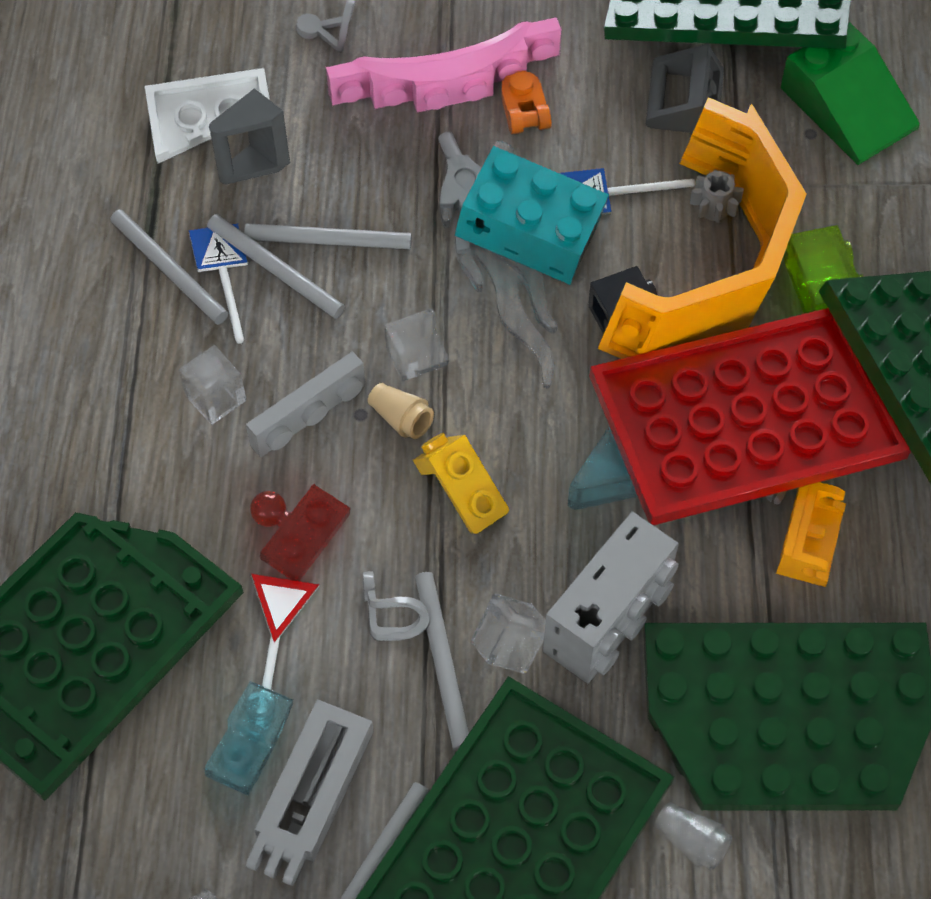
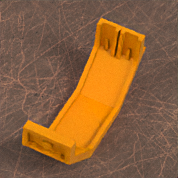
[598,97,807,359]

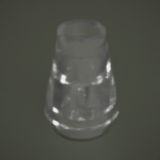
[655,802,732,870]

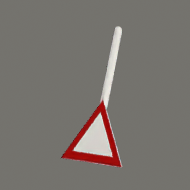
[251,574,320,729]

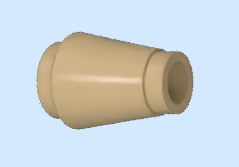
[368,383,434,439]

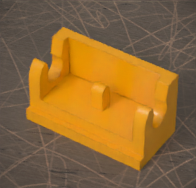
[776,482,846,587]

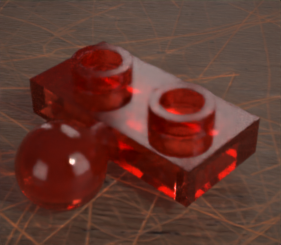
[250,484,351,581]

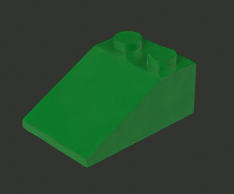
[780,22,920,165]

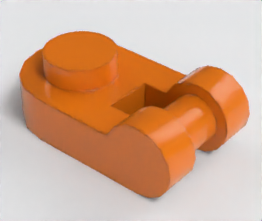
[501,71,551,134]

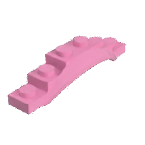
[326,17,561,113]

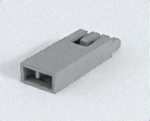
[246,699,374,886]

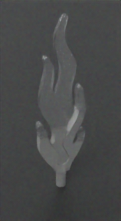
[438,132,558,388]

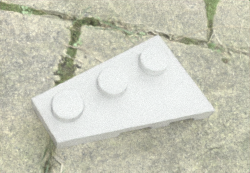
[145,68,270,164]

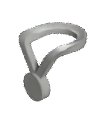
[296,0,356,52]
[363,571,429,641]

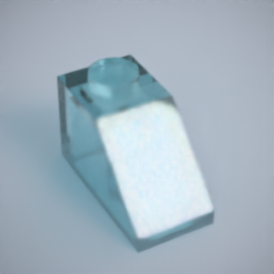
[568,426,638,510]

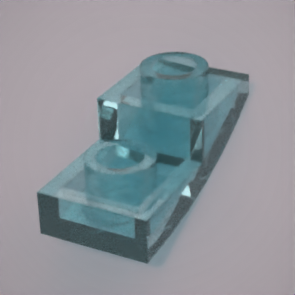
[204,681,293,795]

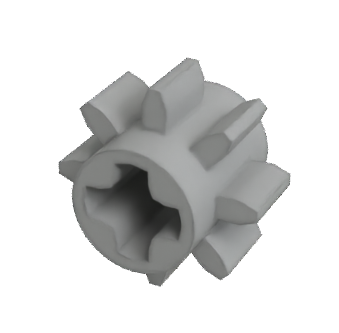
[690,169,744,223]

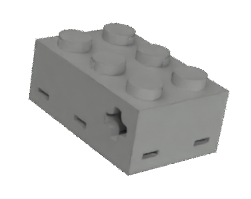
[543,511,679,684]

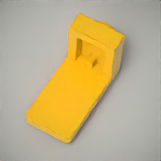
[413,433,509,534]

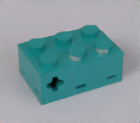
[455,146,609,285]

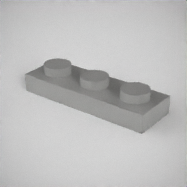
[246,351,365,458]

